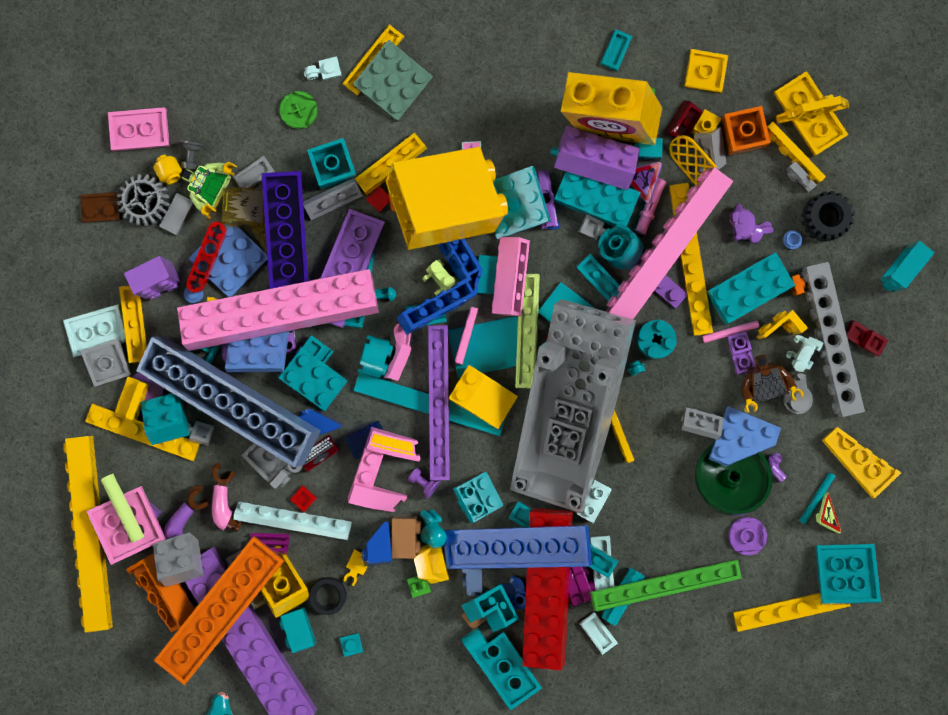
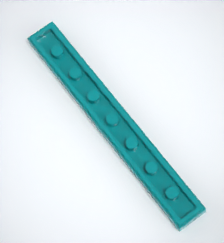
[354,373,505,436]

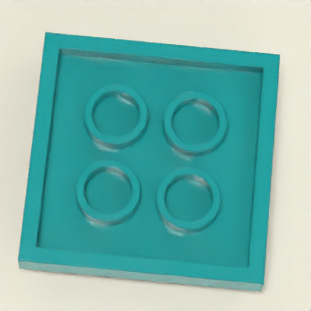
[493,166,551,239]
[815,544,881,604]

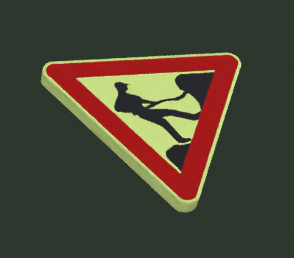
[816,493,841,533]

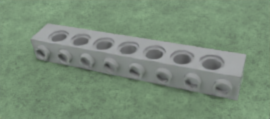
[801,262,865,417]

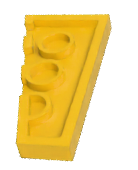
[822,427,901,498]

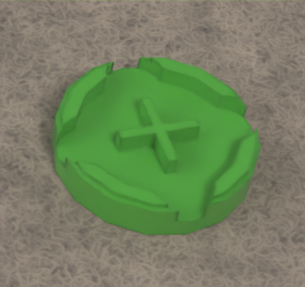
[279,91,318,130]

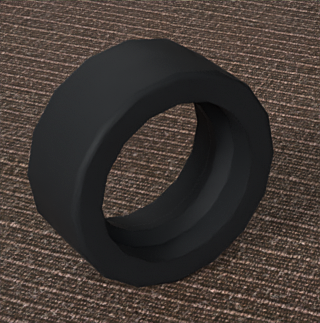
[309,577,347,615]

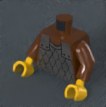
[741,355,803,413]

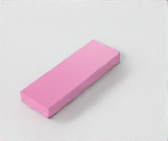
[455,307,478,365]

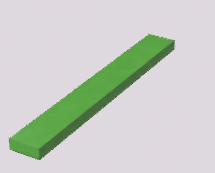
[590,559,742,611]

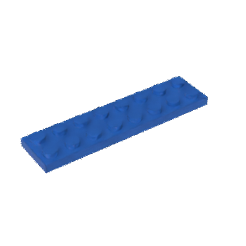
[444,525,592,569]

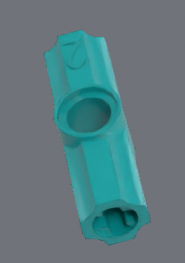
[601,567,645,626]

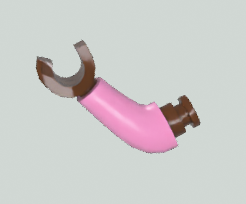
[211,462,242,532]

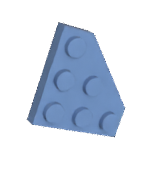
[709,406,781,466]

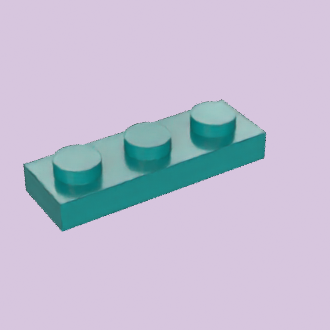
[576,254,620,302]

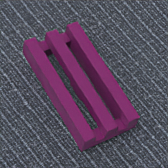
[250,533,289,555]

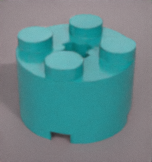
[598,224,644,269]
[635,320,677,359]
[357,335,393,378]

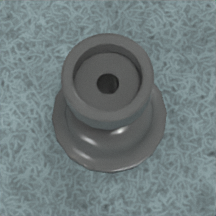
[181,140,204,170]

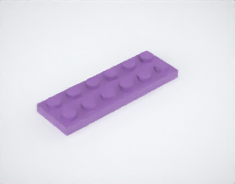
[320,209,385,328]

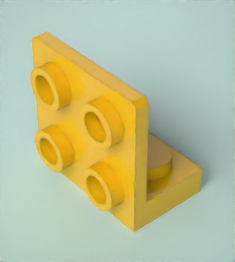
[756,310,808,340]

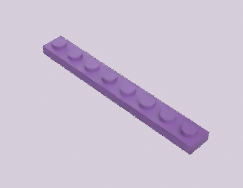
[428,325,450,480]

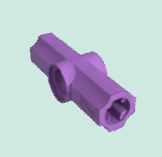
[536,170,558,229]

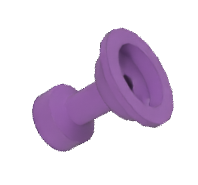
[408,468,441,499]

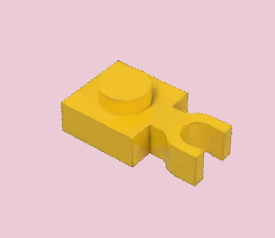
[343,549,368,586]

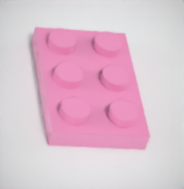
[108,107,170,151]

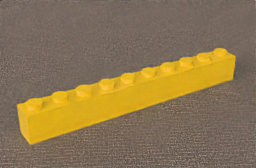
[63,436,113,632]

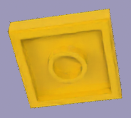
[684,49,728,93]

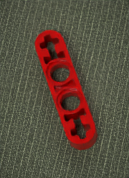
[186,222,227,293]

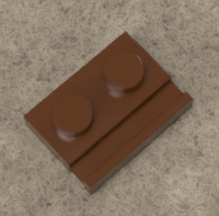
[80,192,121,223]

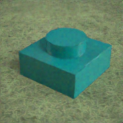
[340,633,363,657]

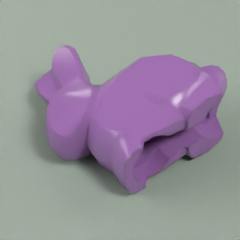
[729,203,773,244]

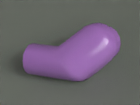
[768,453,787,482]

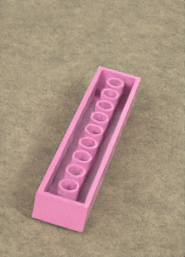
[605,167,733,319]
[177,269,379,351]

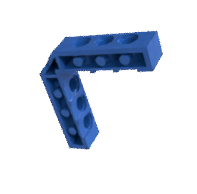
[397,239,483,335]

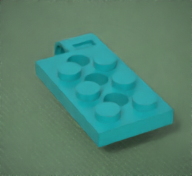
[461,628,542,711]

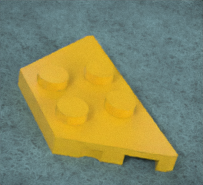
[776,95,850,124]

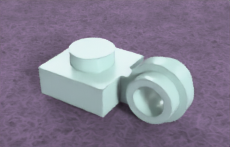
[304,56,342,81]

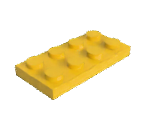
[773,71,848,156]

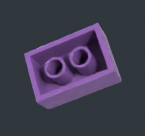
[124,256,182,300]

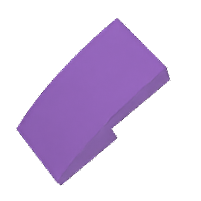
[727,332,755,375]

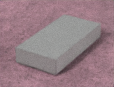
[233,156,275,192]
[159,193,193,235]

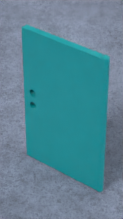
[448,316,518,378]

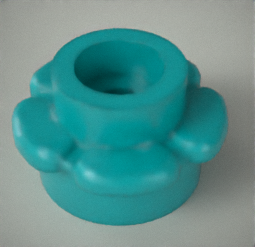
[627,361,646,376]

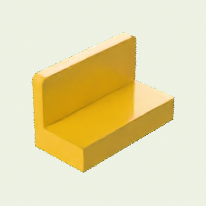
[115,377,150,420]

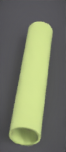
[101,474,145,543]

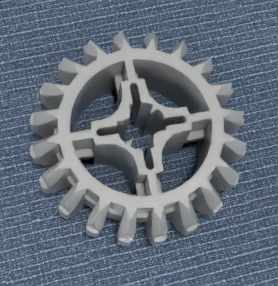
[117,174,170,226]

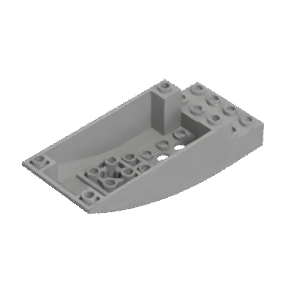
[510,299,636,514]

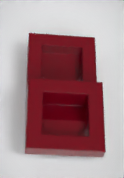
[846,320,888,357]

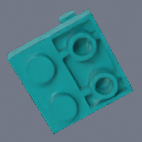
[453,472,504,523]

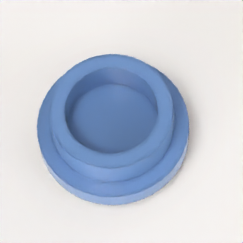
[783,230,802,249]
[184,284,204,303]

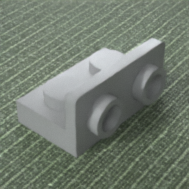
[681,407,723,440]

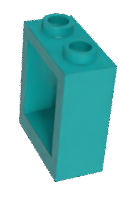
[880,240,935,292]

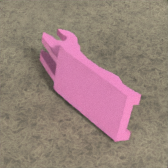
[384,323,412,381]

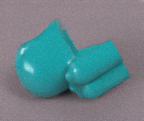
[420,509,447,548]

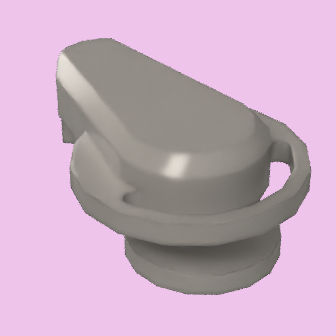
[784,373,813,414]

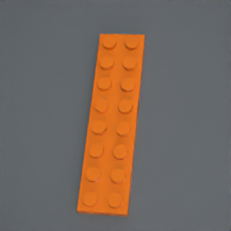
[154,536,285,685]

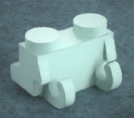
[786,335,823,372]

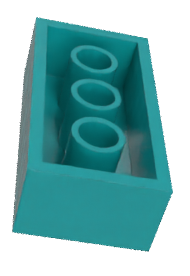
[554,171,640,227]
[707,252,795,325]

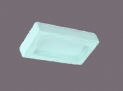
[579,612,618,655]

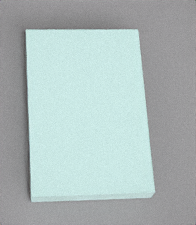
[63,304,126,357]

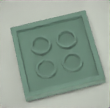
[353,40,433,121]

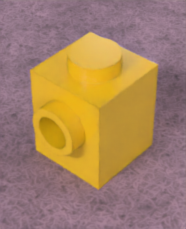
[691,109,722,135]

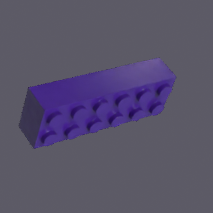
[262,171,308,289]

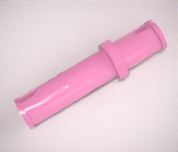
[634,178,667,235]

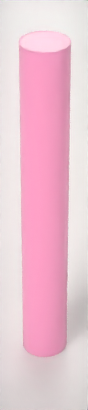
[702,320,759,343]

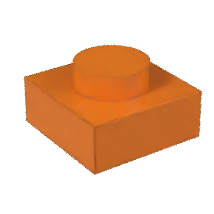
[791,274,806,296]

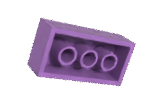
[554,126,639,190]

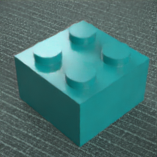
[307,138,357,190]
[141,393,190,445]

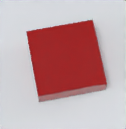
[366,186,390,213]
[290,485,317,512]

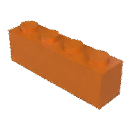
[126,553,195,632]

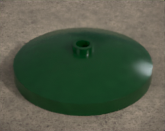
[695,444,772,516]

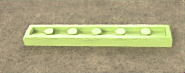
[515,274,540,389]

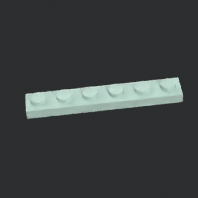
[233,502,352,540]

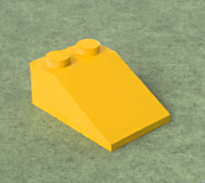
[449,365,518,429]
[260,546,309,618]

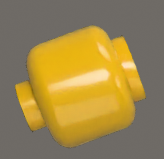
[153,155,182,185]

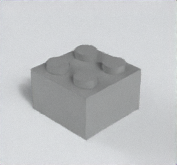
[153,532,204,587]

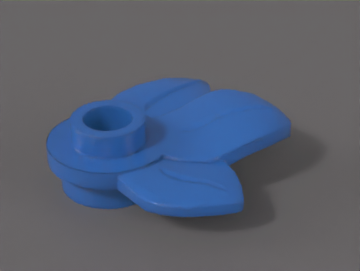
[497,576,526,610]

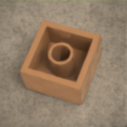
[392,516,421,559]

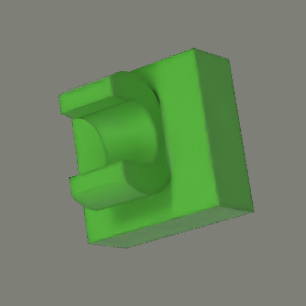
[407,575,431,598]

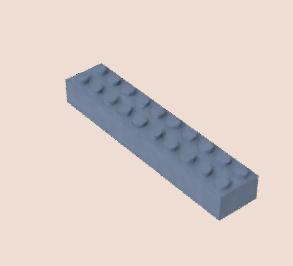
[136,336,321,468]

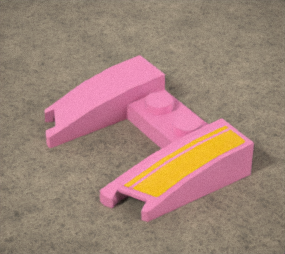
[348,427,420,512]

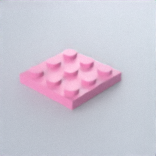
[87,486,166,565]

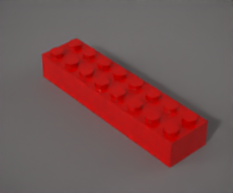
[523,508,573,671]

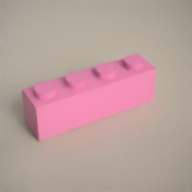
[492,237,530,317]

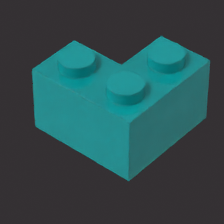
[461,584,519,632]

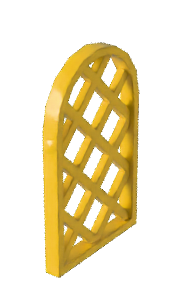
[669,135,717,185]

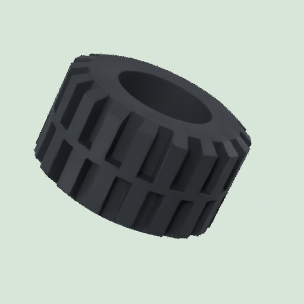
[801,191,855,242]

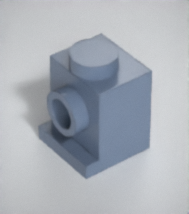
[462,568,482,596]

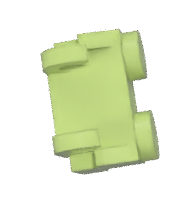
[422,259,459,296]

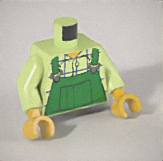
[182,162,237,219]

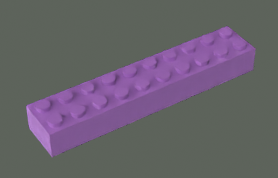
[185,547,317,715]

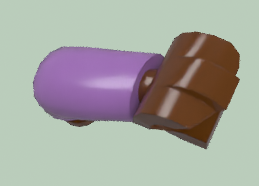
[163,485,209,540]

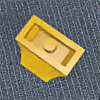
[414,545,449,584]

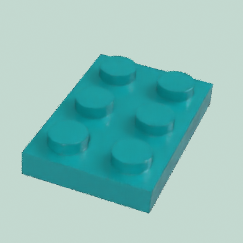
[278,346,348,411]

